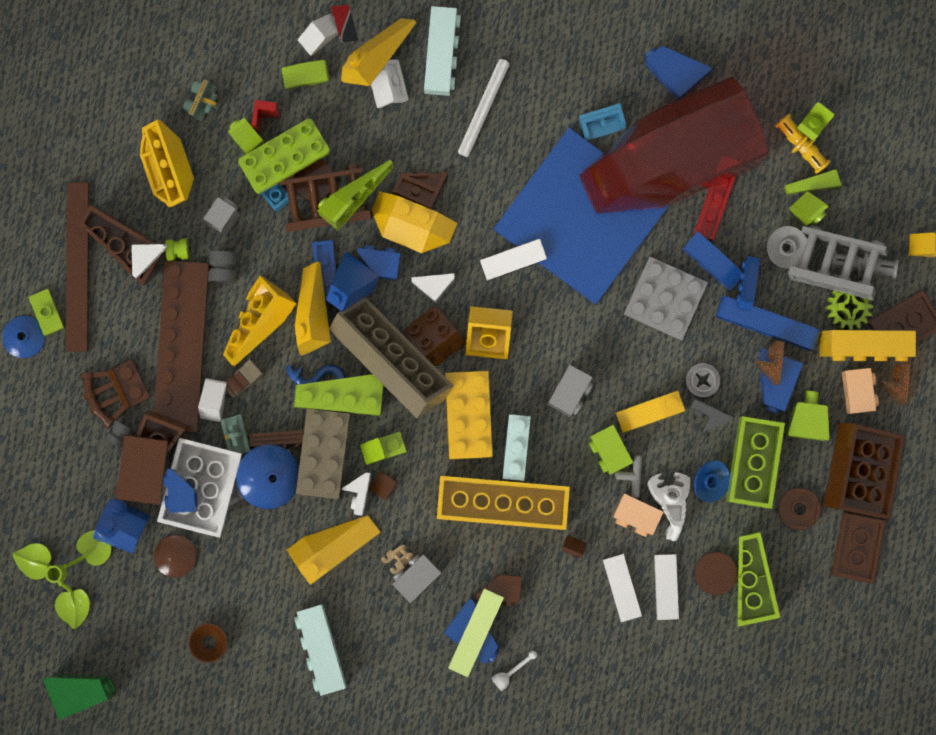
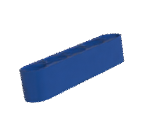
[715,296,821,351]

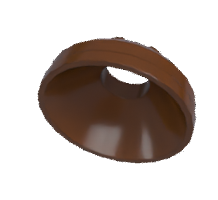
[188,623,228,663]

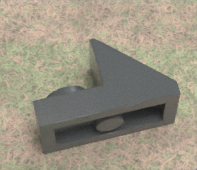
[689,399,733,432]

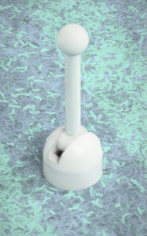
[491,651,537,692]

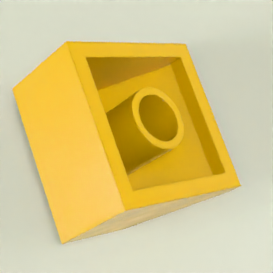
[465,306,513,360]

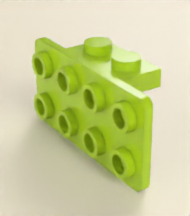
[238,119,330,194]

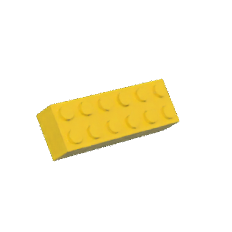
[437,476,570,530]

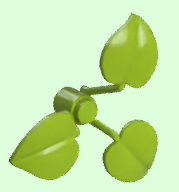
[12,530,112,629]

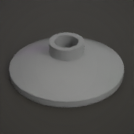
[767,226,807,269]

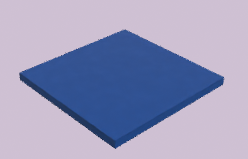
[493,128,671,305]

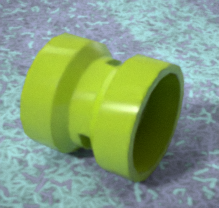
[165,238,190,261]

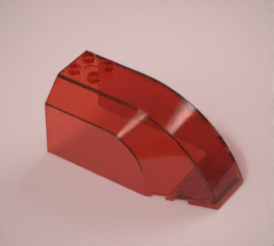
[579,77,768,214]

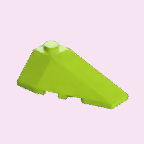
[317,160,394,231]

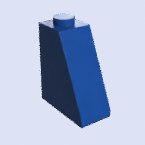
[644,46,712,101]
[326,252,379,312]
[759,348,803,415]
[444,598,499,664]

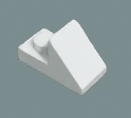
[341,473,371,516]

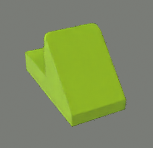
[797,102,834,141]
[360,432,407,465]

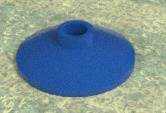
[3,316,45,358]
[694,460,730,503]

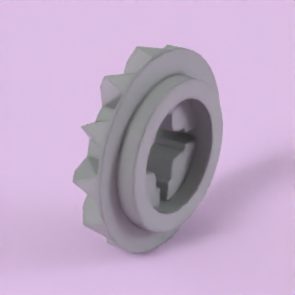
[686,363,720,397]

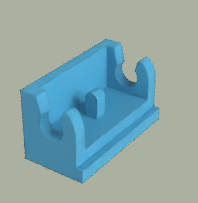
[579,103,626,141]

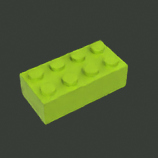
[726,416,785,509]

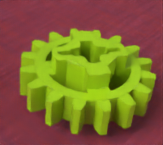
[825,291,874,330]

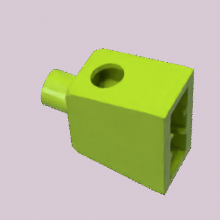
[785,391,829,441]

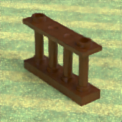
[279,164,372,232]

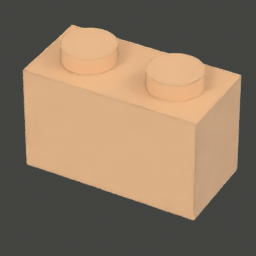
[842,368,879,414]
[612,494,663,537]

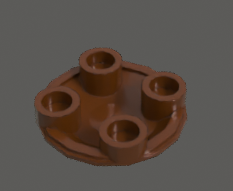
[154,535,197,578]

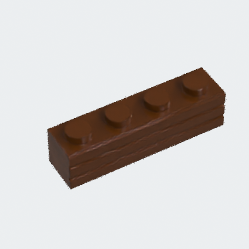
[249,430,304,448]

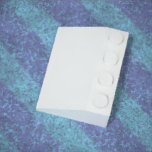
[157,438,242,538]

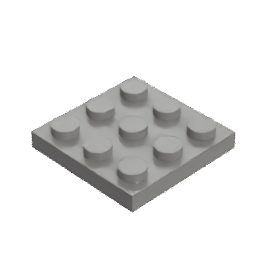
[623,257,708,341]

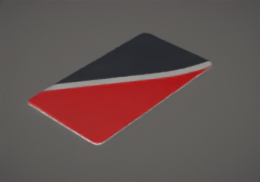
[331,5,359,42]

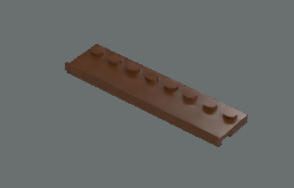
[154,261,210,433]

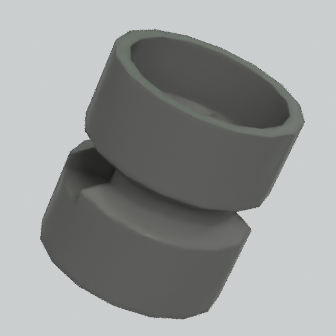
[208,251,237,284]

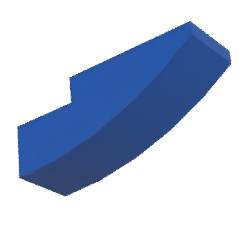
[682,231,741,291]

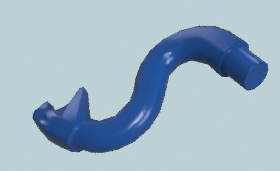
[287,365,346,385]

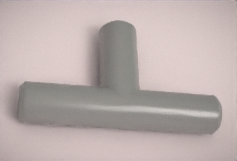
[615,455,642,498]

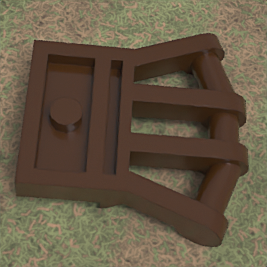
[81,360,151,429]

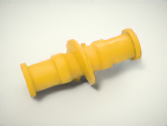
[775,113,831,174]

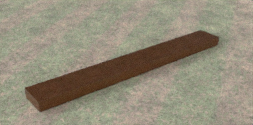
[66,183,90,352]

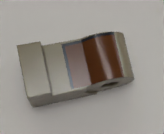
[226,359,264,399]

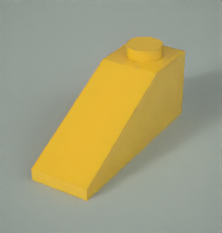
[616,391,685,433]

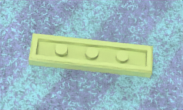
[448,589,504,677]

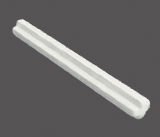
[458,59,509,157]

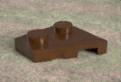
[392,172,448,209]

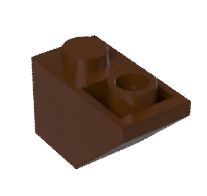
[476,574,522,606]

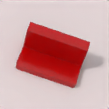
[252,100,280,133]

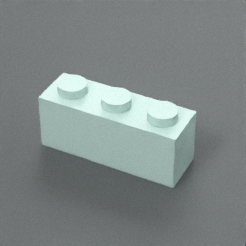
[502,414,531,481]

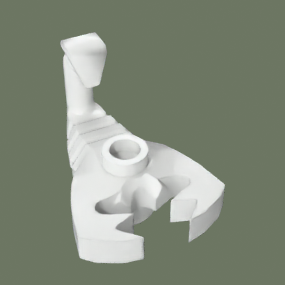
[647,472,690,541]

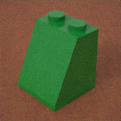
[43,674,116,720]

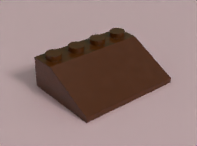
[823,422,905,520]

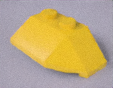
[140,120,194,207]
[371,191,458,253]

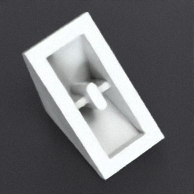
[298,14,338,56]
[132,244,168,278]
[412,274,455,303]
[198,378,227,422]

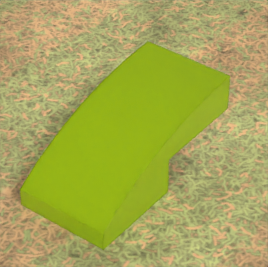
[282,60,330,89]

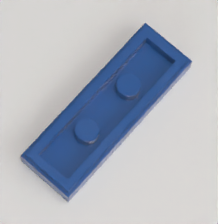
[312,240,337,305]

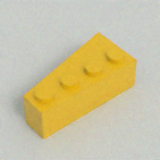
[819,330,916,361]

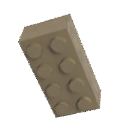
[296,408,351,499]

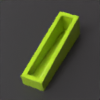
[784,169,842,195]

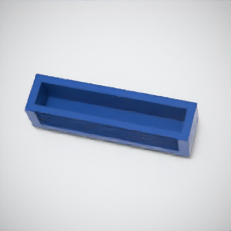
[736,256,760,310]

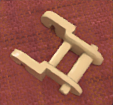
[381,545,413,574]

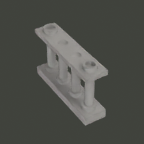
[788,225,888,300]

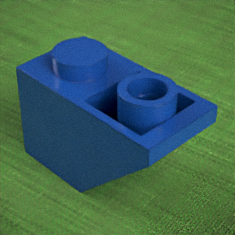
[357,245,401,281]
[163,469,198,513]

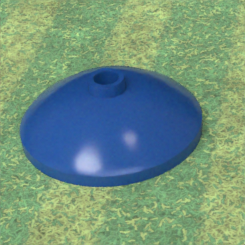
[236,444,299,509]

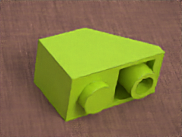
[228,118,264,154]
[789,191,828,227]

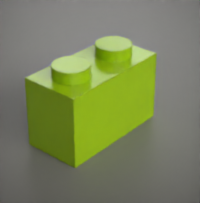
[588,425,633,475]

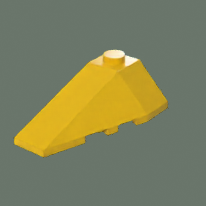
[341,18,416,86]
[295,261,331,355]
[223,275,296,366]
[287,515,381,585]

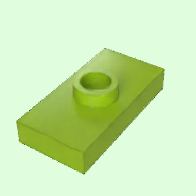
[28,289,65,336]

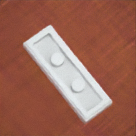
[480,239,547,280]
[603,554,642,622]
[654,554,679,620]

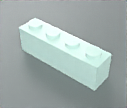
[424,6,461,96]
[294,604,347,696]

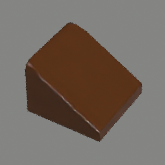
[369,471,398,500]
[561,536,586,558]

